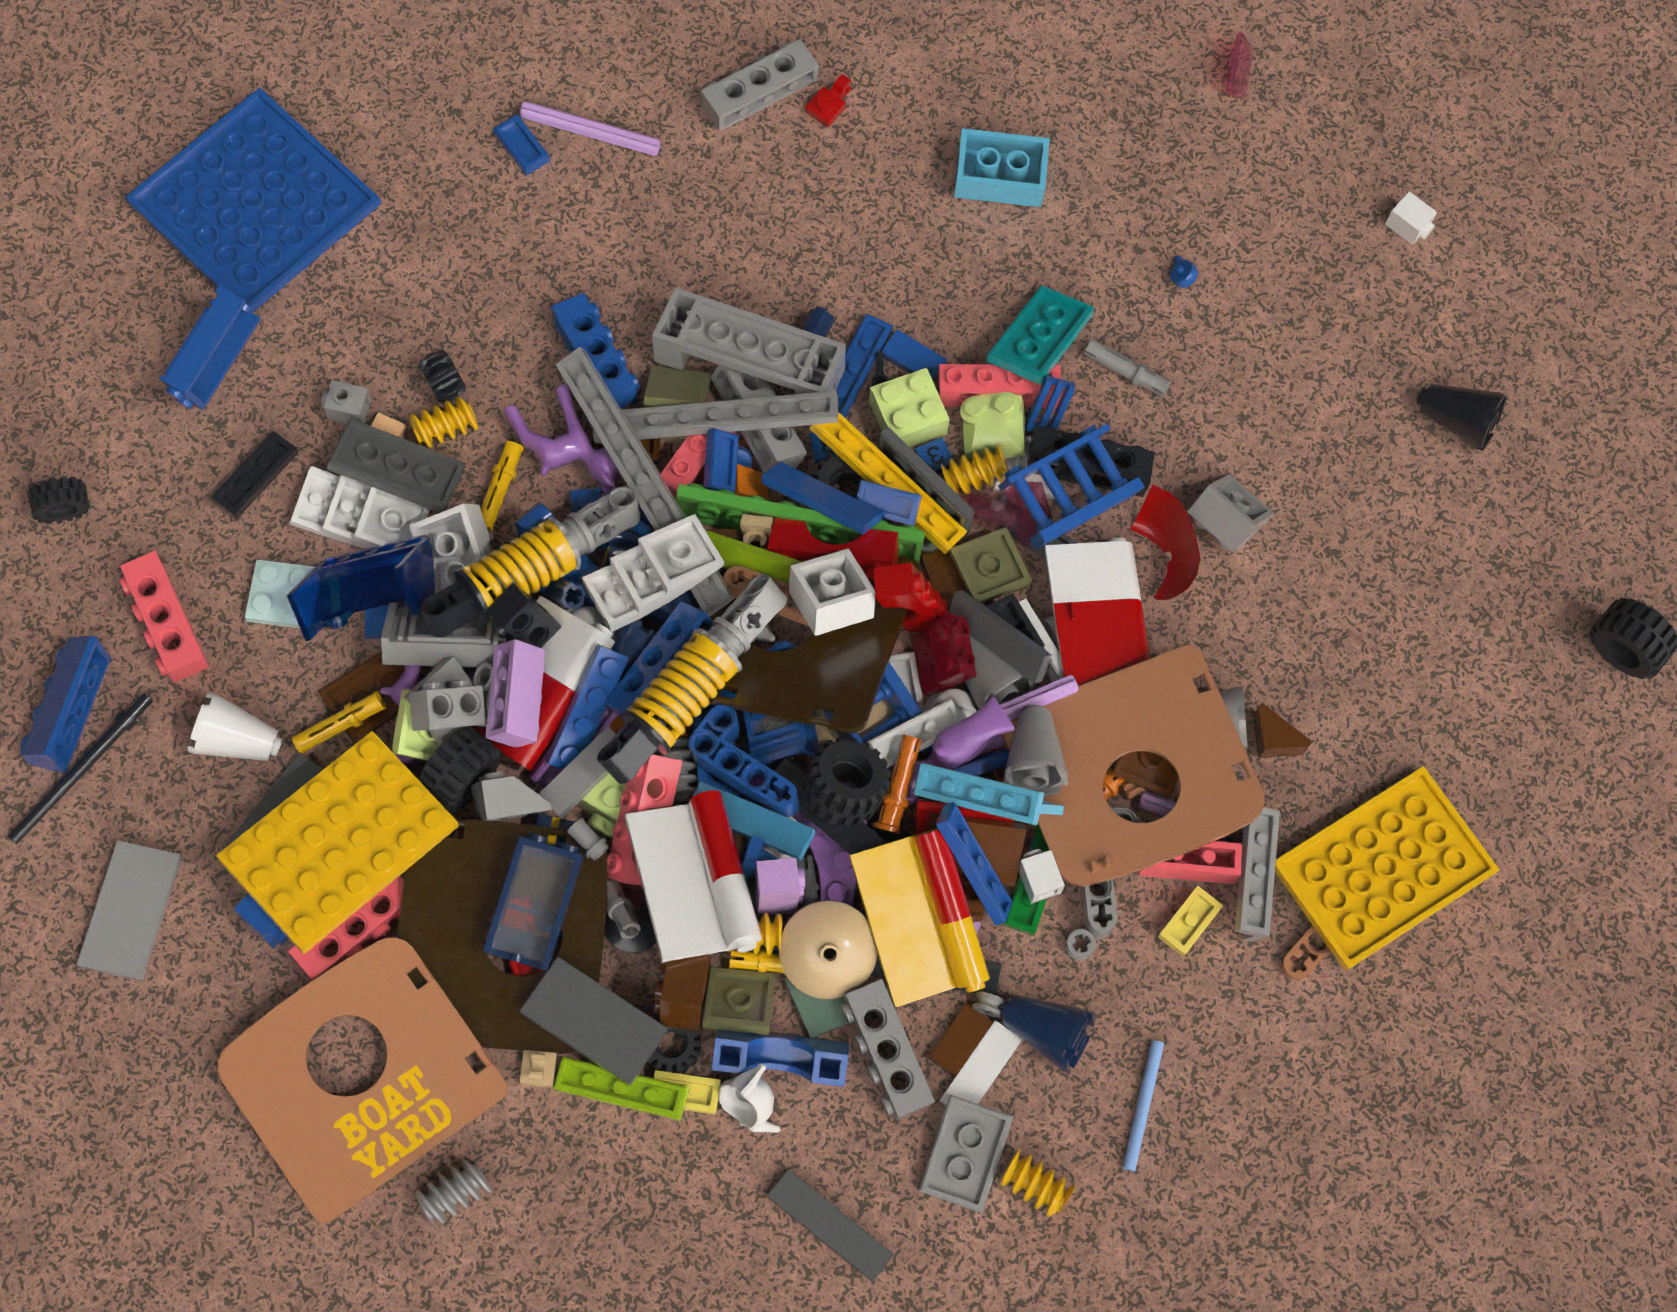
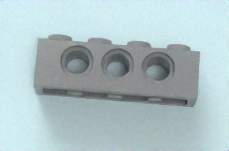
[701,39,819,132]
[711,365,807,473]
[841,979,935,1120]

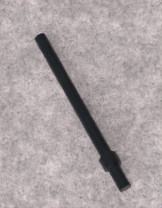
[7,693,153,845]

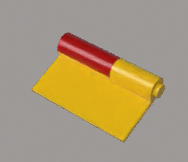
[849,828,990,1007]

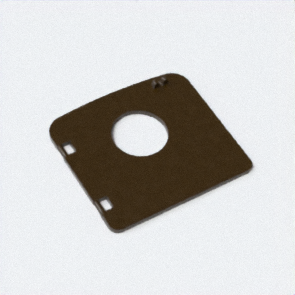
[708,536,920,733]
[398,819,607,1054]

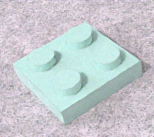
[244,560,320,629]

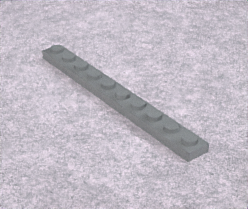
[556,347,735,616]

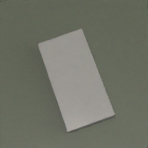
[77,840,183,982]

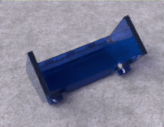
[286,535,436,641]

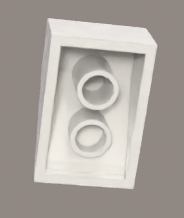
[409,503,491,595]

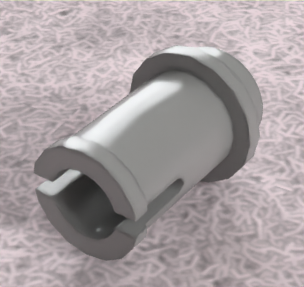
[567,818,609,861]

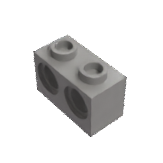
[409,680,486,731]

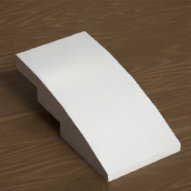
[289,466,430,559]
[582,514,724,632]

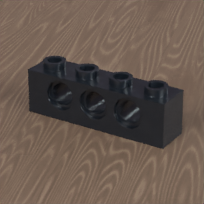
[1025,426,1155,497]

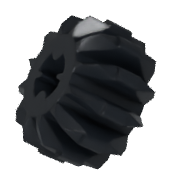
[419,349,466,403]

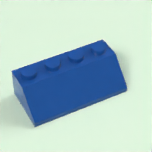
[21,636,111,775]

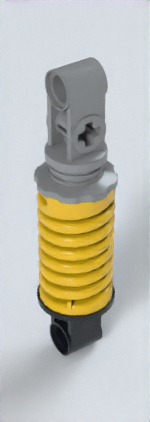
[420,487,641,638]
[597,574,787,784]

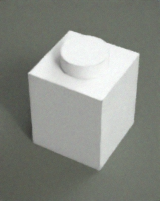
[1385,191,1437,245]
[1018,849,1065,903]

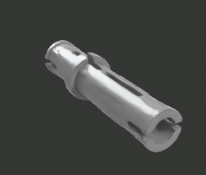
[1084,338,1171,398]

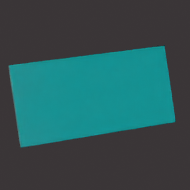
[987,285,1095,385]

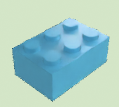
[954,128,1050,207]

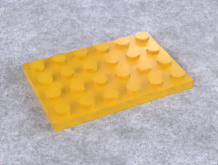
[216,731,459,955]
[1275,766,1500,972]

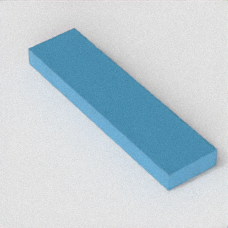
[692,782,816,861]

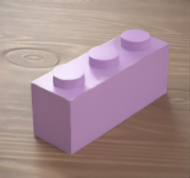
[486,639,545,748]
[754,858,805,917]

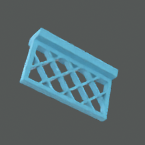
[914,763,1065,825]

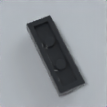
[211,431,298,520]

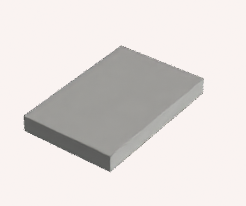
[918,1094,1014,1213]

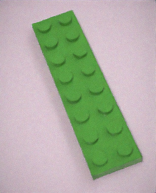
[676,483,925,563]

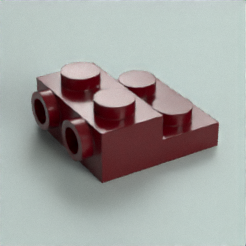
[911,614,977,696]

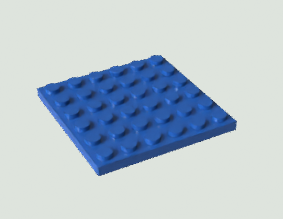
[125,87,382,313]

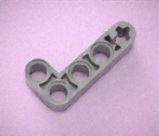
[1080,808,1138,939]

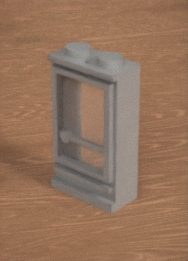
[381,602,509,667]

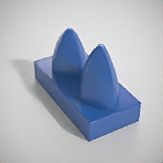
[740,836,778,880]

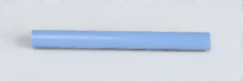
[1122,1040,1164,1172]

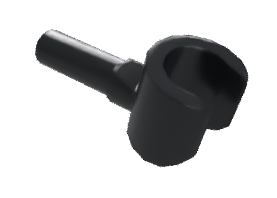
[871,351,889,387]

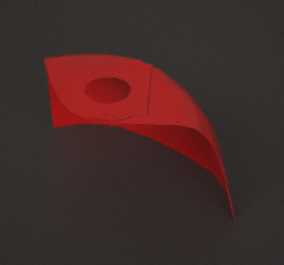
[1130,485,1201,600]

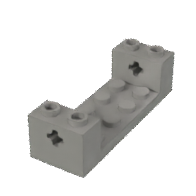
[652,287,846,394]

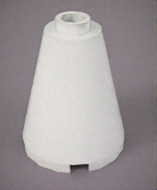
[188,691,283,761]

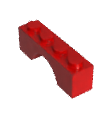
[767,518,899,580]
[874,562,948,633]

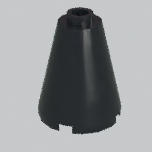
[1417,384,1506,451]

